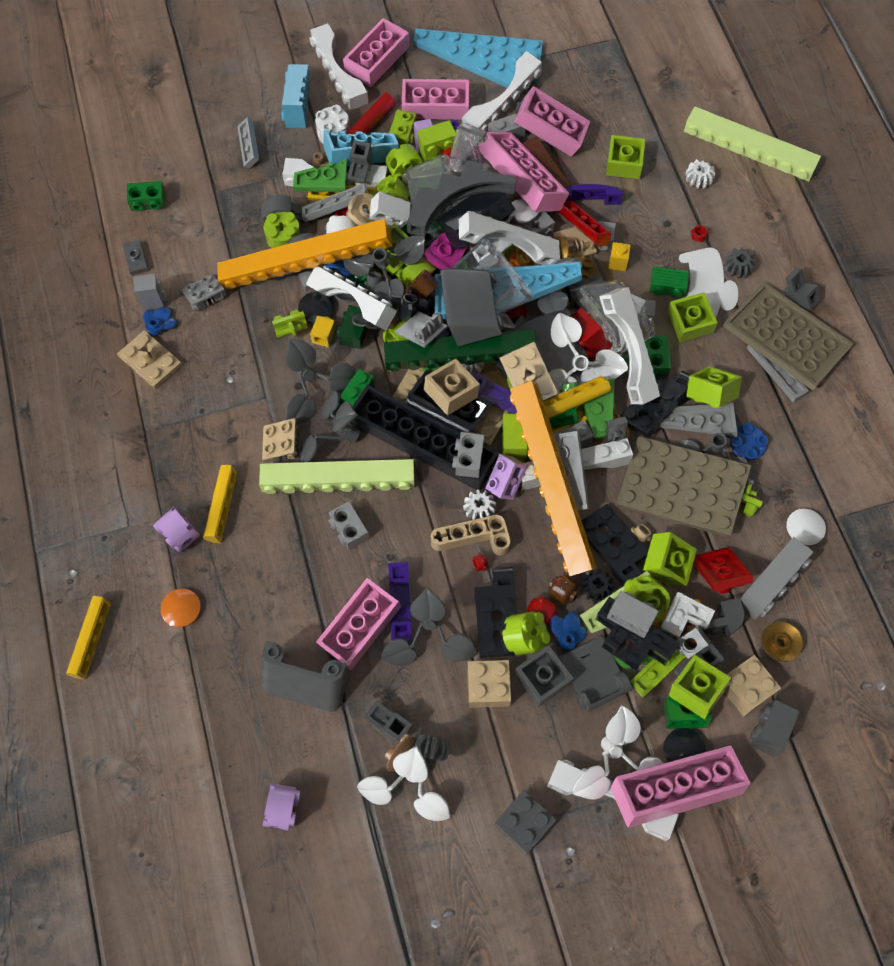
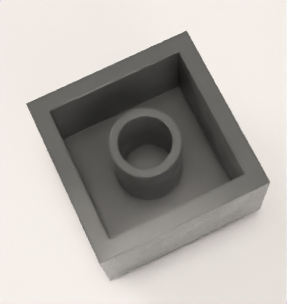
[514,645,574,707]
[750,700,799,757]
[494,790,556,856]

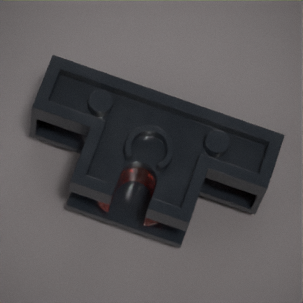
[595,596,680,671]

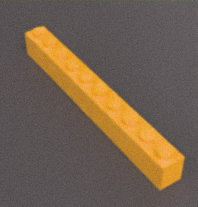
[217,219,393,289]
[510,381,596,576]

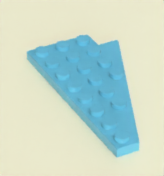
[413,29,543,88]
[435,262,582,319]

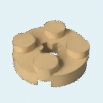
[348,193,376,225]

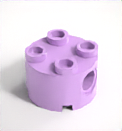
[153,506,200,552]
[262,783,300,831]

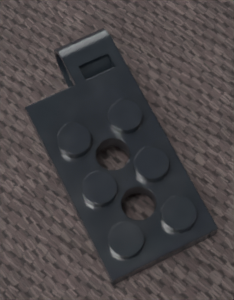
[620,371,692,438]
[581,504,648,587]
[474,566,520,658]

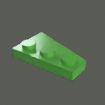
[293,159,347,192]
[582,378,615,440]

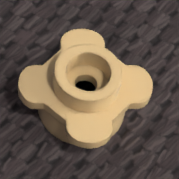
[631,524,651,543]

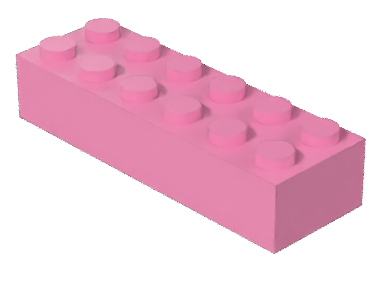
[478,132,569,212]
[611,745,751,828]

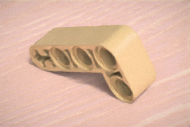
[431,515,510,556]

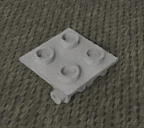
[181,274,226,311]
[395,311,448,348]

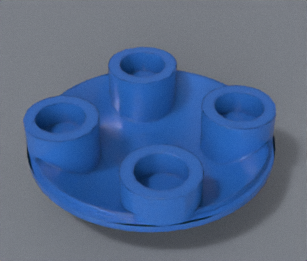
[730,423,768,460]

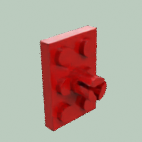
[693,547,753,594]

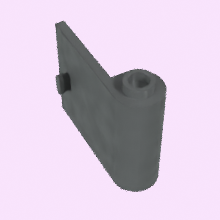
[559,636,632,712]

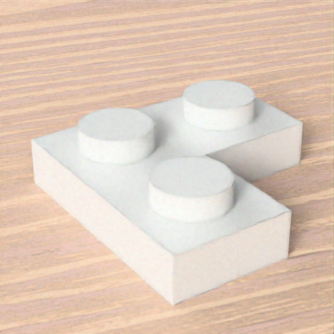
[660,592,715,638]

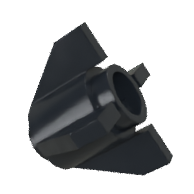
[391,287,429,322]

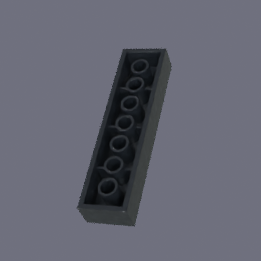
[349,384,499,490]

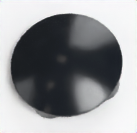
[298,292,334,323]
[663,728,706,762]

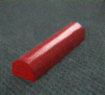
[346,92,395,135]
[557,200,611,247]

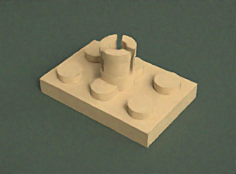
[117,330,182,389]
[500,342,558,401]

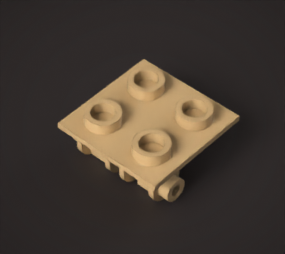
[553,227,597,256]
[262,418,298,461]

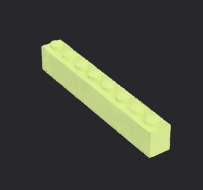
[684,107,821,181]
[259,459,414,494]

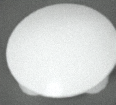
[786,509,826,545]

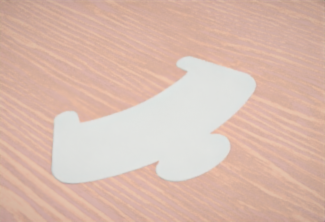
[679,247,738,318]

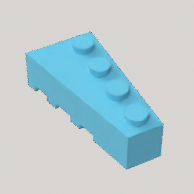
[282,64,310,128]
[323,130,399,166]

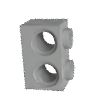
[452,432,484,478]
[328,501,369,550]

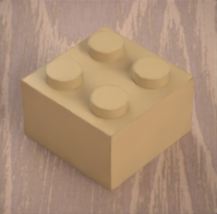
[424,359,480,416]
[724,655,781,717]
[467,660,511,708]

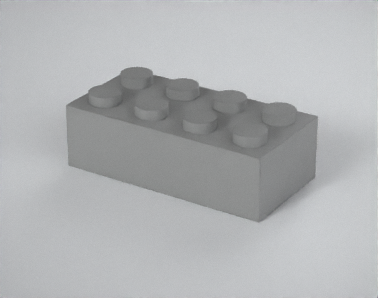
[740,537,813,620]

